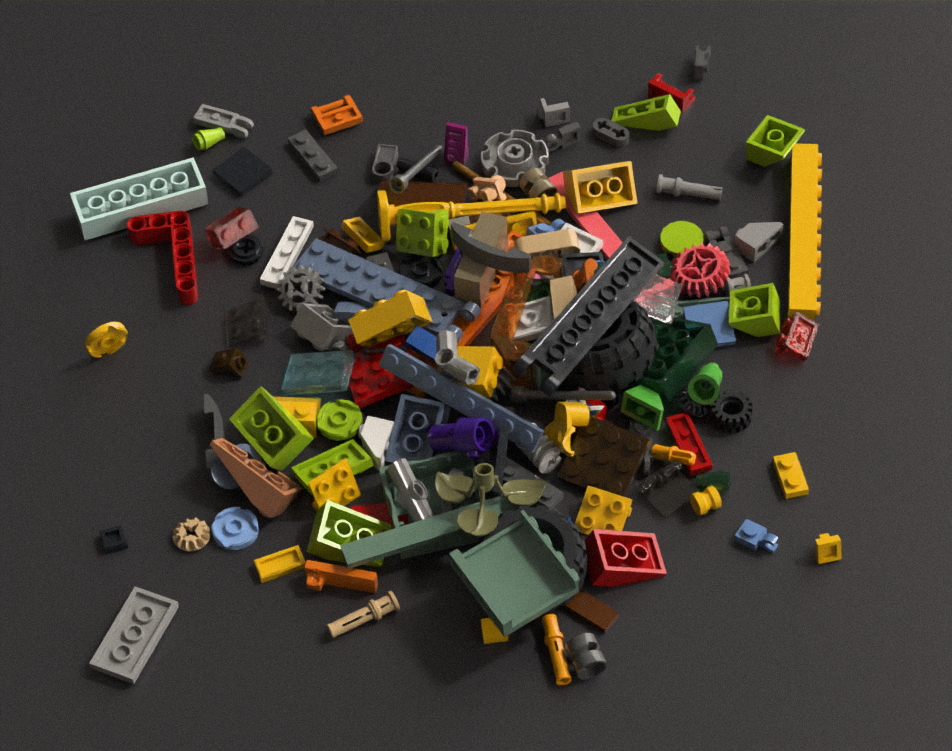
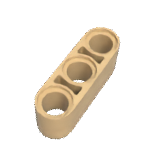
[514,229,580,265]

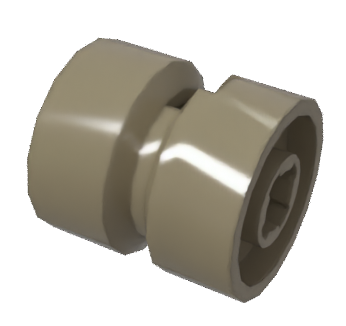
[519,168,558,198]

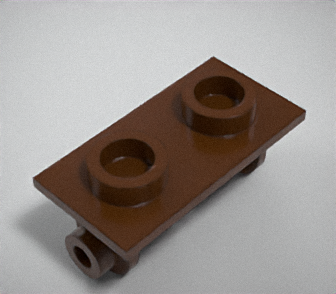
[319,227,363,256]

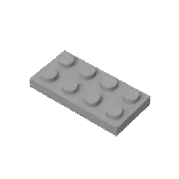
[89,586,179,684]

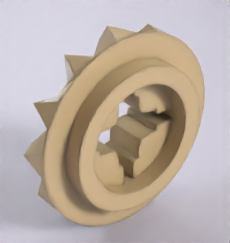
[172,517,210,551]

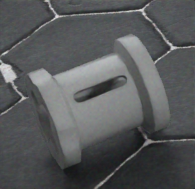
[724,274,751,296]

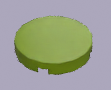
[660,221,704,258]
[317,399,363,441]

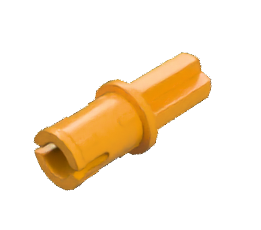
[651,444,696,465]

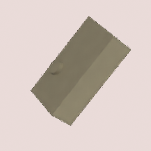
[454,212,508,310]

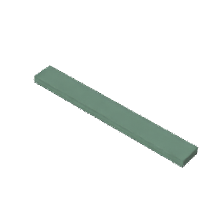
[340,495,530,569]

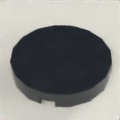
[399,254,443,288]

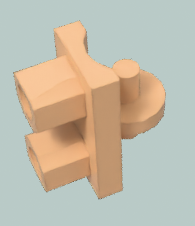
[468,175,507,202]

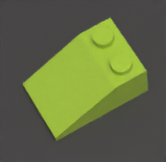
[229,386,314,471]
[307,500,391,567]

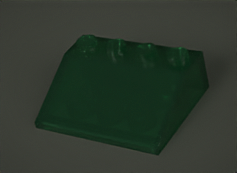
[628,314,718,404]

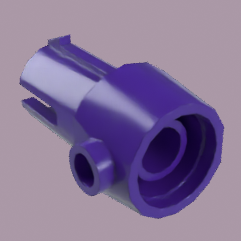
[427,418,495,459]

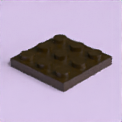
[557,415,651,497]

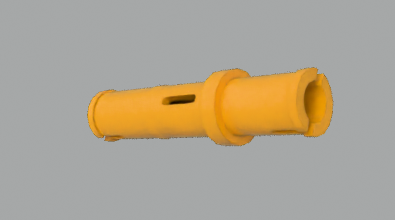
[542,614,572,685]

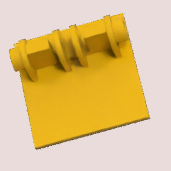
[308,458,361,511]
[575,485,633,535]

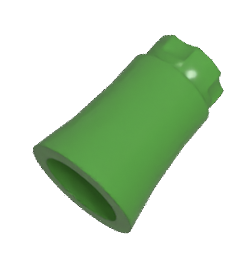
[688,362,723,405]

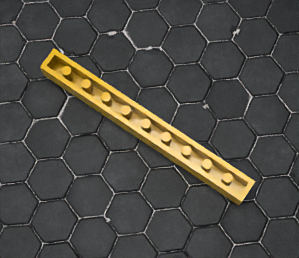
[788,143,822,324]

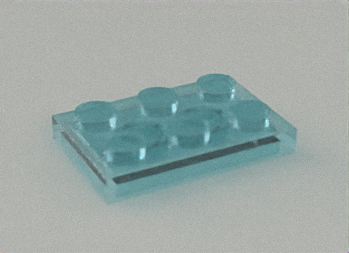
[281,350,356,395]

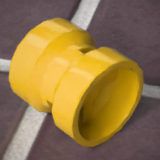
[690,486,722,516]

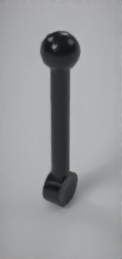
[361,346,407,356]

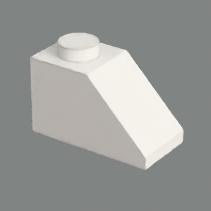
[358,416,394,471]

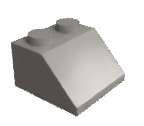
[291,303,353,351]

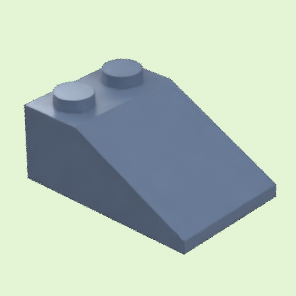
[385,394,451,463]

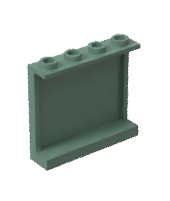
[449,510,580,637]

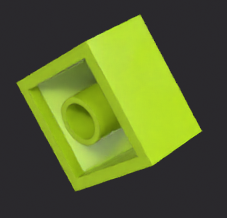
[746,115,805,167]
[729,283,780,337]

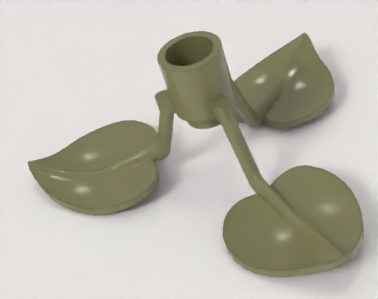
[435,463,546,536]

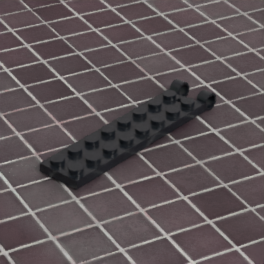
[512,236,665,398]

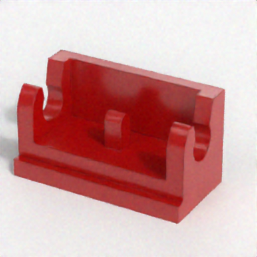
[648,73,695,114]

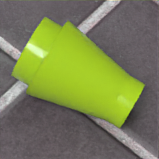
[192,127,225,151]

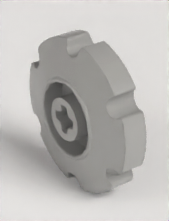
[481,130,549,187]

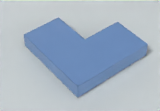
[683,301,736,347]

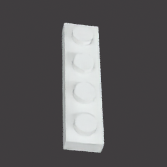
[260,216,314,289]

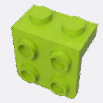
[396,208,449,257]

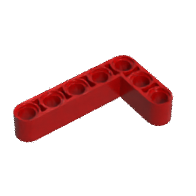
[127,211,198,305]

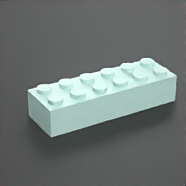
[70,157,209,240]

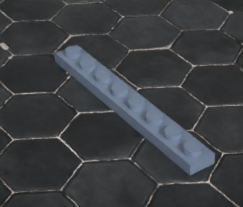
[379,344,545,453]

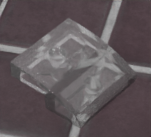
[634,275,682,324]

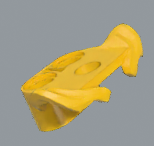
[544,402,589,457]

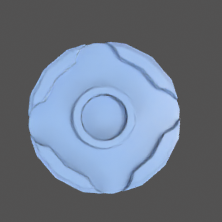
[211,507,259,550]

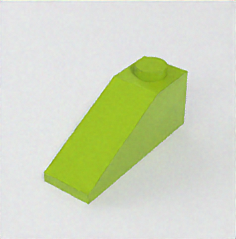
[611,94,681,131]

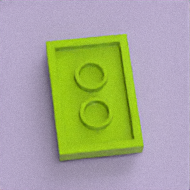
[291,439,374,495]

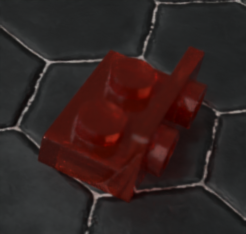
[775,311,819,362]

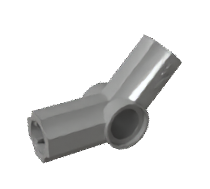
[434,330,480,385]

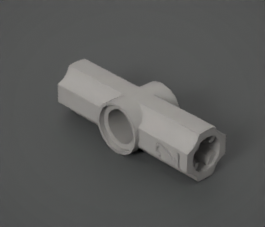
[387,458,434,522]

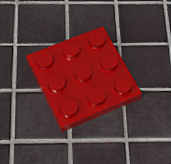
[341,334,414,408]

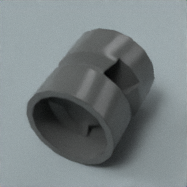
[566,633,607,680]

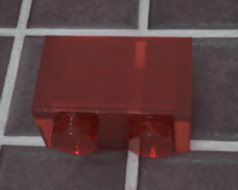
[204,207,259,249]

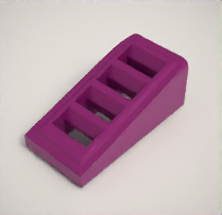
[444,122,469,165]

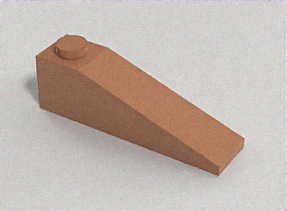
[210,438,304,518]

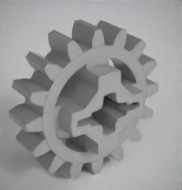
[277,265,325,313]

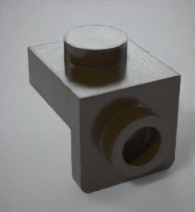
[209,347,249,378]

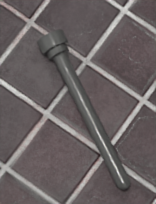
[389,145,443,194]
[511,386,616,404]

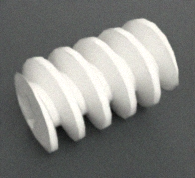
[515,423,561,474]

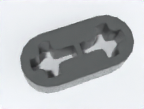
[593,118,629,147]

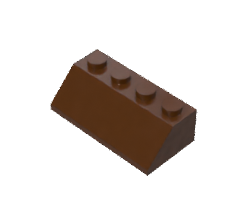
[379,181,468,207]

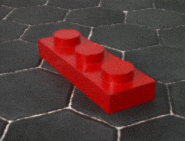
[666,412,713,476]

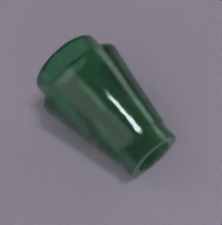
[696,470,731,493]

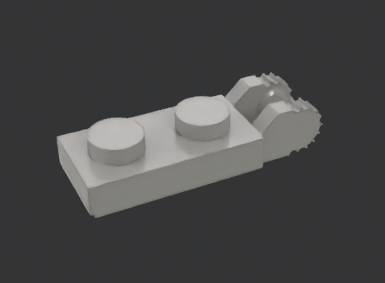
[193,104,254,139]

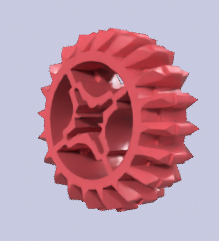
[670,242,730,299]

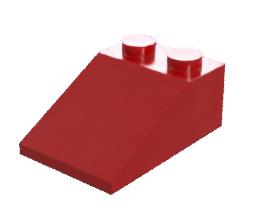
[584,529,667,587]

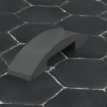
[451,222,531,273]
[204,394,226,482]

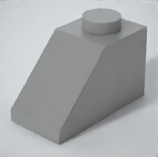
[734,222,784,263]

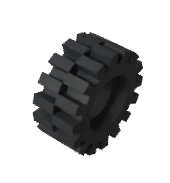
[710,389,753,433]

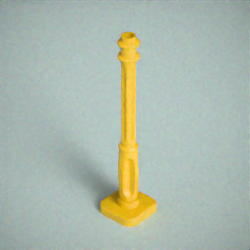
[377,190,566,242]

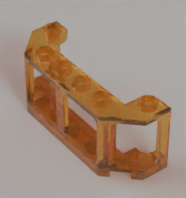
[490,254,563,391]

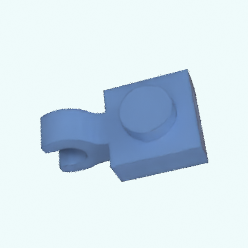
[526,219,565,236]
[734,519,778,553]

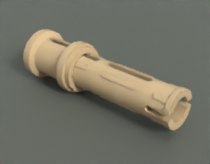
[327,590,400,638]

